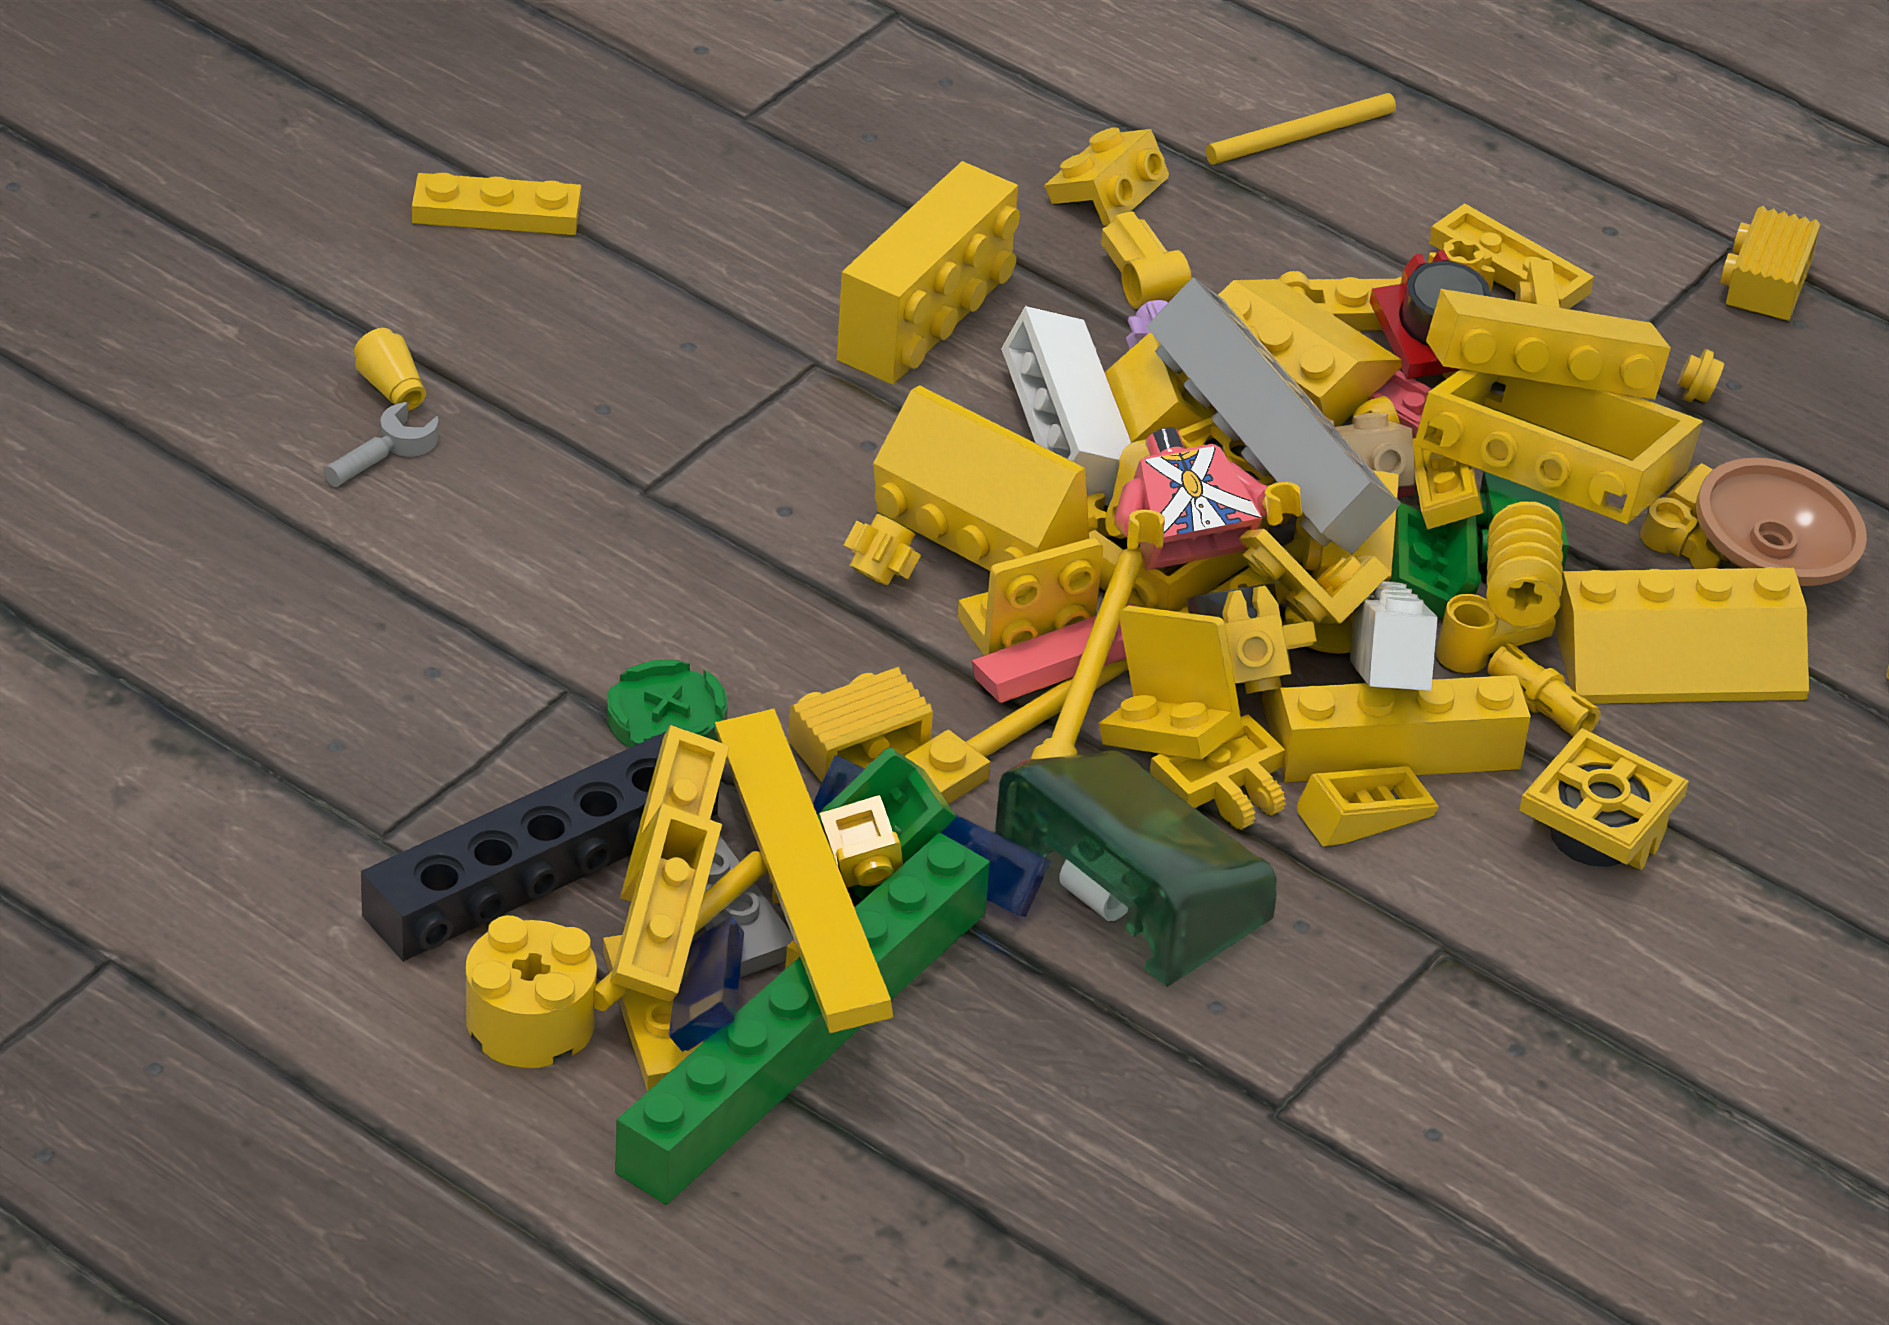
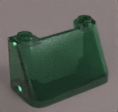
[993,750,1277,987]

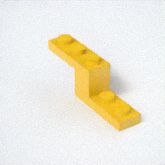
[610,725,729,1003]

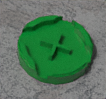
[606,660,728,748]

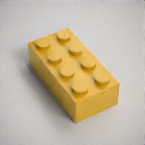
[837,161,1020,385]

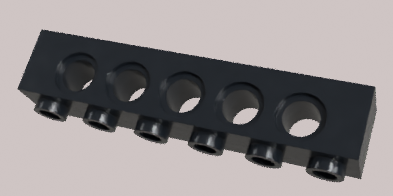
[361,727,719,962]

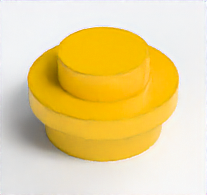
[1677,349,1724,403]

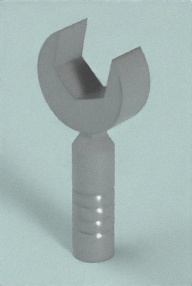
[324,402,439,487]

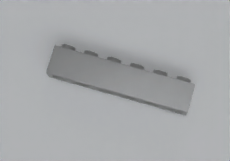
[1146,277,1401,555]

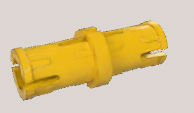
[1488,643,1601,737]

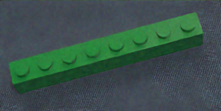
[615,832,990,1205]

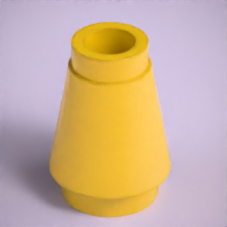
[354,328,426,411]

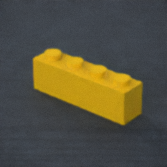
[1426,289,1671,400]

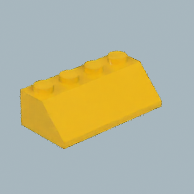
[873,385,1089,571]
[1554,567,1809,704]
[1261,675,1531,783]

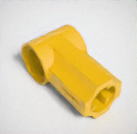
[1101,211,1192,309]
[1436,594,1556,673]

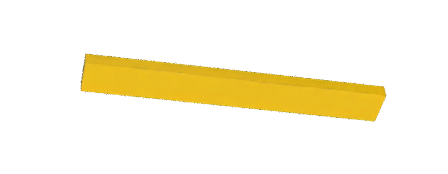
[715,709,894,1033]

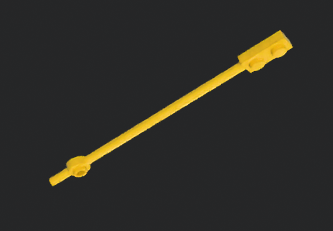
[905,513,1309,804]

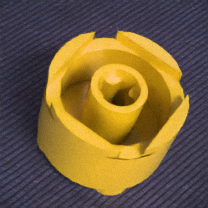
[466,915,597,1068]

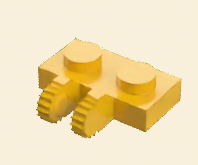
[1149,714,1286,830]

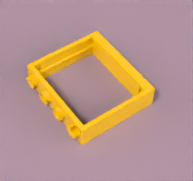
[1414,369,1703,524]

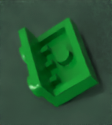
[1389,501,1481,620]
[817,748,957,900]

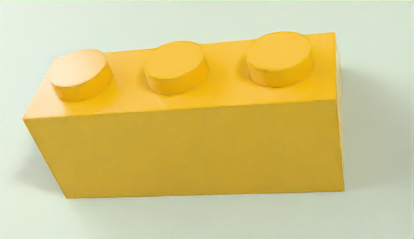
[1218,279,1403,427]

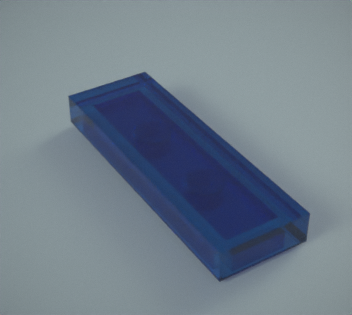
[669,916,745,1052]

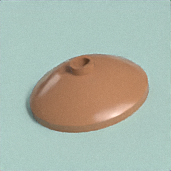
[1696,458,1867,587]

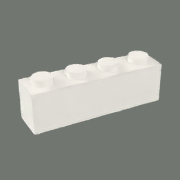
[1001,306,1131,506]
[1350,581,1437,691]

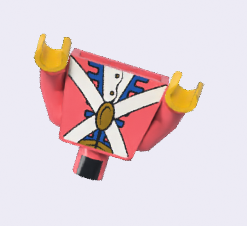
[1114,427,1303,570]

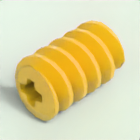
[1486,501,1563,627]

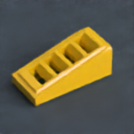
[1297,766,1439,847]

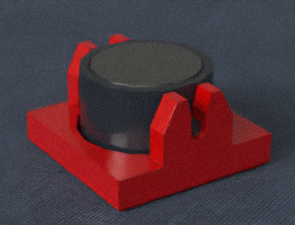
[1369,250,1491,379]

